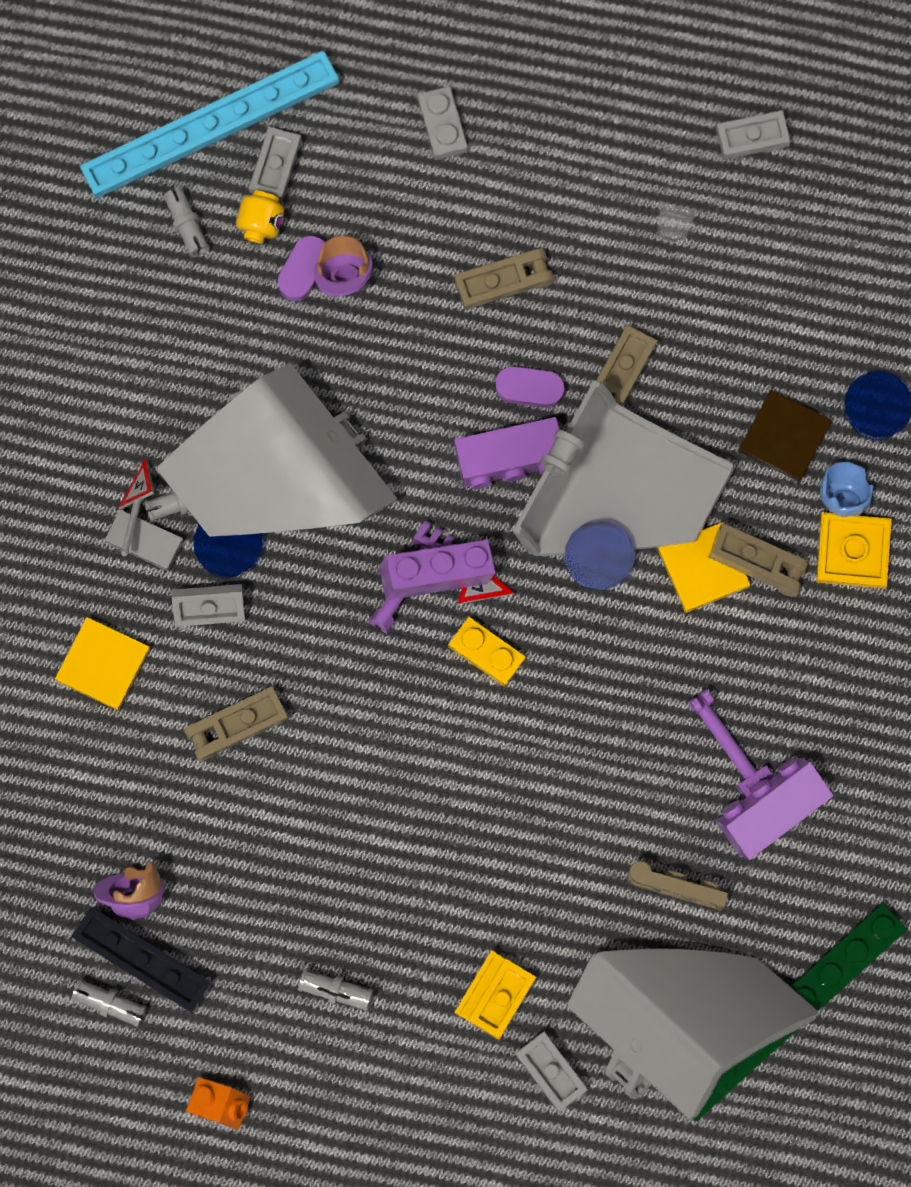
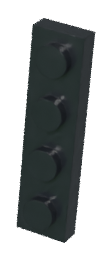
[71,907,212,1014]

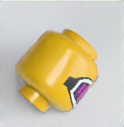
[236,190,284,244]

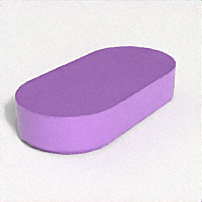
[278,236,324,301]
[495,367,564,408]

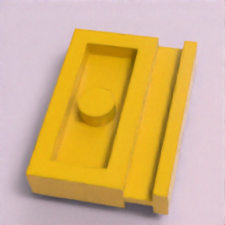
[454,950,536,1040]

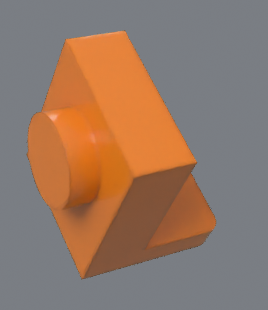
[186,1077,250,1130]

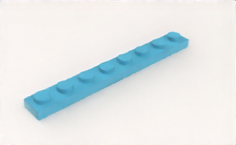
[80,50,339,199]

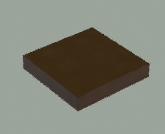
[738,390,832,483]

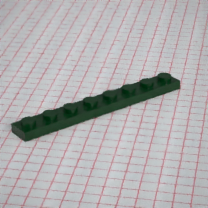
[691,903,907,1123]

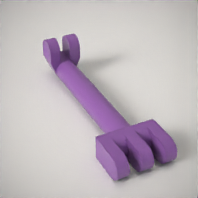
[369,520,455,634]
[688,690,774,799]

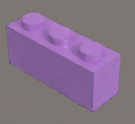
[454,417,559,489]
[379,540,495,600]
[716,758,833,860]

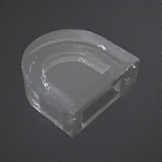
[657,202,696,242]

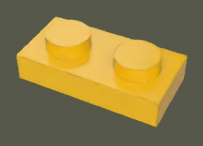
[448,617,526,687]

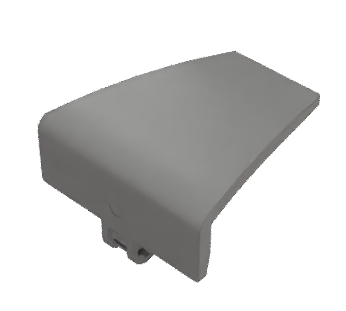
[157,364,397,536]
[513,380,734,556]
[568,949,819,1119]

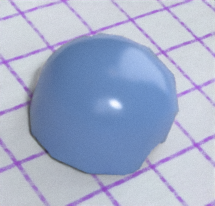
[820,462,873,517]

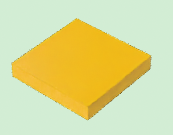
[816,512,892,589]
[658,522,750,613]
[55,617,150,711]

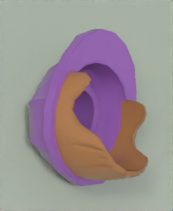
[314,235,373,297]
[93,862,164,920]

